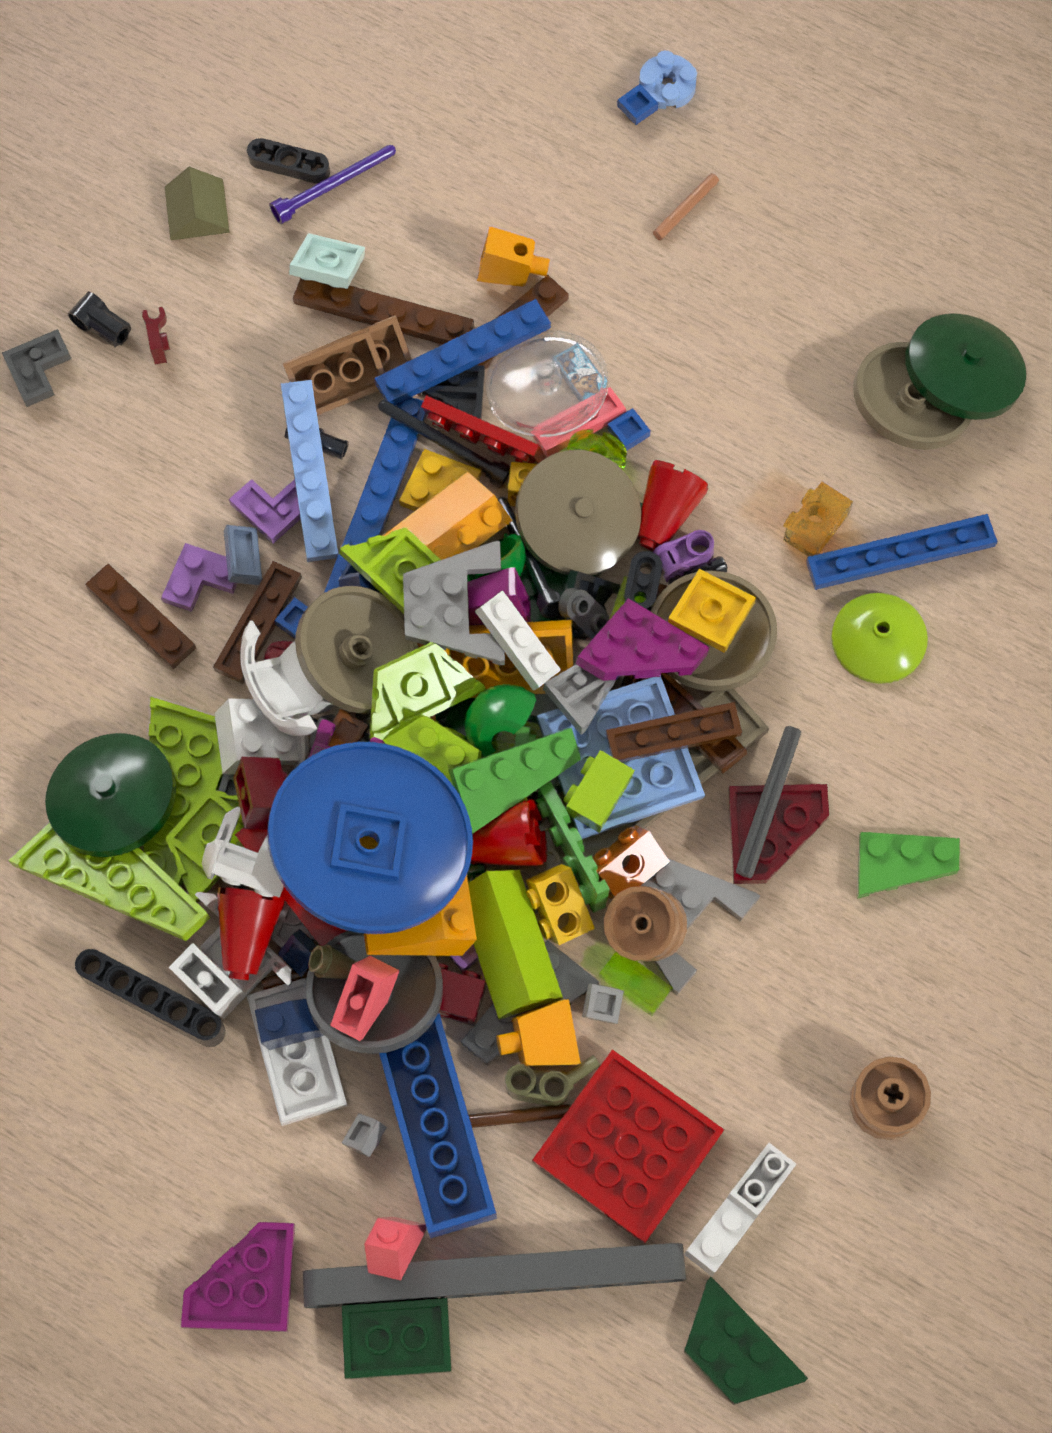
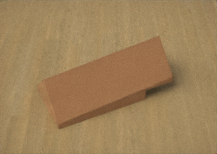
[283,315,412,415]

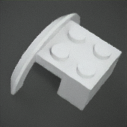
[240,621,334,737]
[215,699,310,774]
[202,807,284,897]
[169,892,292,1019]

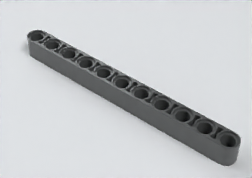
[303,1243,687,1308]

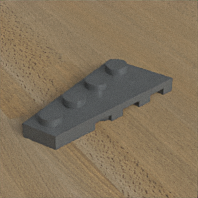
[461,940,599,1065]

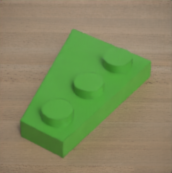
[857,832,960,899]

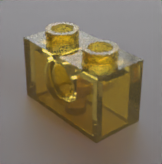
[783,481,853,557]

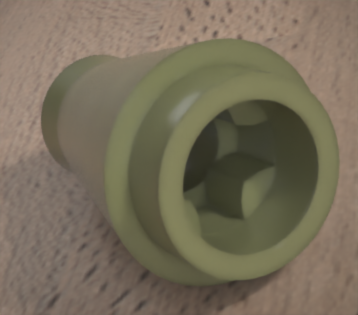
[308,944,358,979]

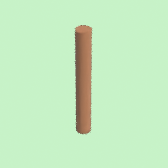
[653,173,719,240]

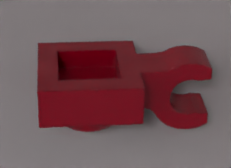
[142,307,170,365]

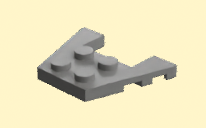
[403,541,505,665]
[641,859,760,995]

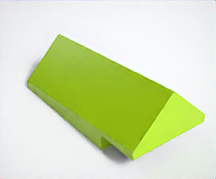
[468,870,563,1020]

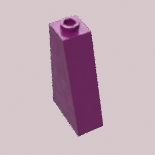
[467,567,531,626]

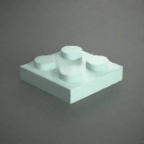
[289,233,365,289]

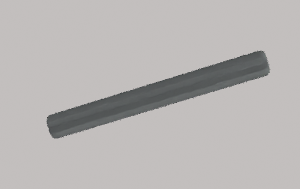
[736,726,801,878]

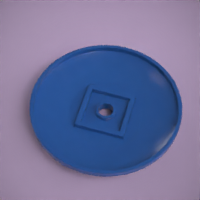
[267,742,473,934]

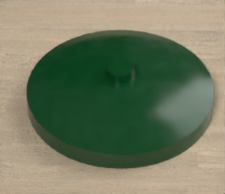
[905,313,1027,420]
[45,733,176,857]

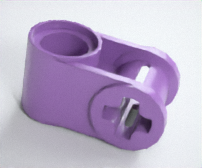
[653,530,714,582]

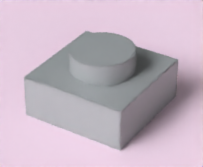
[582,984,624,1024]
[342,1113,387,1157]

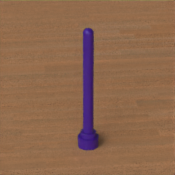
[269,145,396,224]

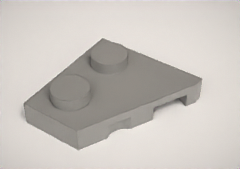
[543,665,615,735]

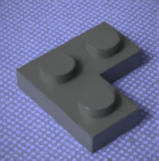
[2,329,72,407]

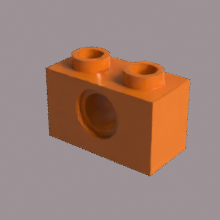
[593,825,670,899]

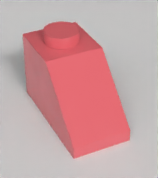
[330,956,399,1041]
[364,1217,427,1281]

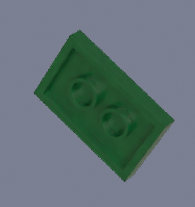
[342,1298,452,1380]

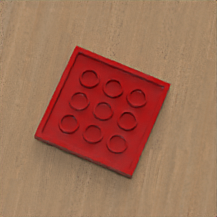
[532,1049,725,1244]

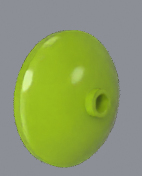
[831,593,928,684]

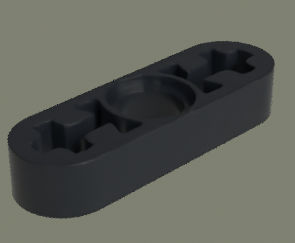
[247,138,330,183]

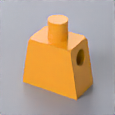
[477,226,550,287]
[496,999,581,1065]

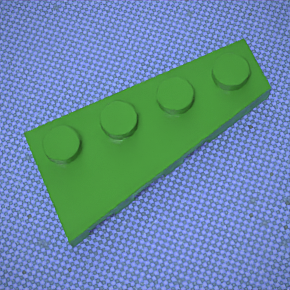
[448,728,581,834]
[535,782,610,913]

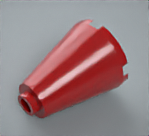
[637,460,709,551]
[470,800,548,866]
[217,887,285,981]

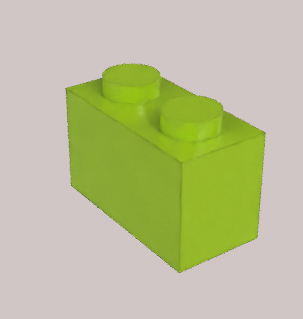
[563,750,635,833]

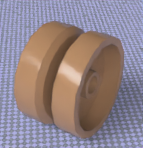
[604,886,687,961]
[849,1056,931,1140]

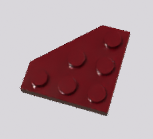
[728,784,829,884]

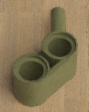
[505,1055,600,1106]

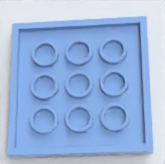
[537,676,705,839]

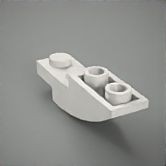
[684,1143,796,1276]

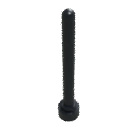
[378,400,511,488]
[498,497,561,618]

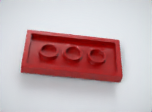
[421,395,547,464]

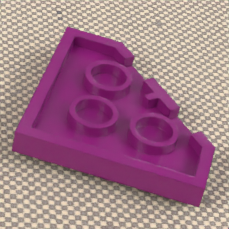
[576,598,710,681]
[181,1222,295,1332]

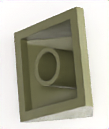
[164,166,230,240]

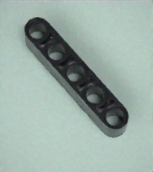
[75,949,226,1047]

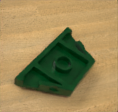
[684,1277,808,1405]

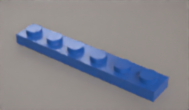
[374,299,551,405]
[806,514,998,590]

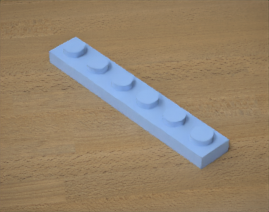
[281,380,338,562]

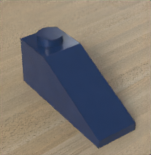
[254,999,325,1050]

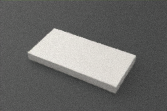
[246,978,348,1126]

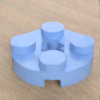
[639,50,697,109]

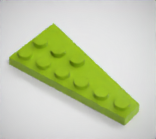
[144,696,224,887]
[8,823,211,941]

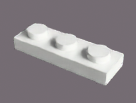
[475,591,561,691]

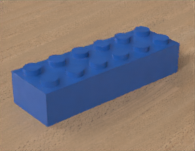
[379,1013,497,1238]

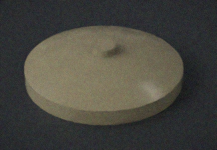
[853,342,972,450]
[515,450,641,575]
[651,571,777,691]
[295,586,418,713]

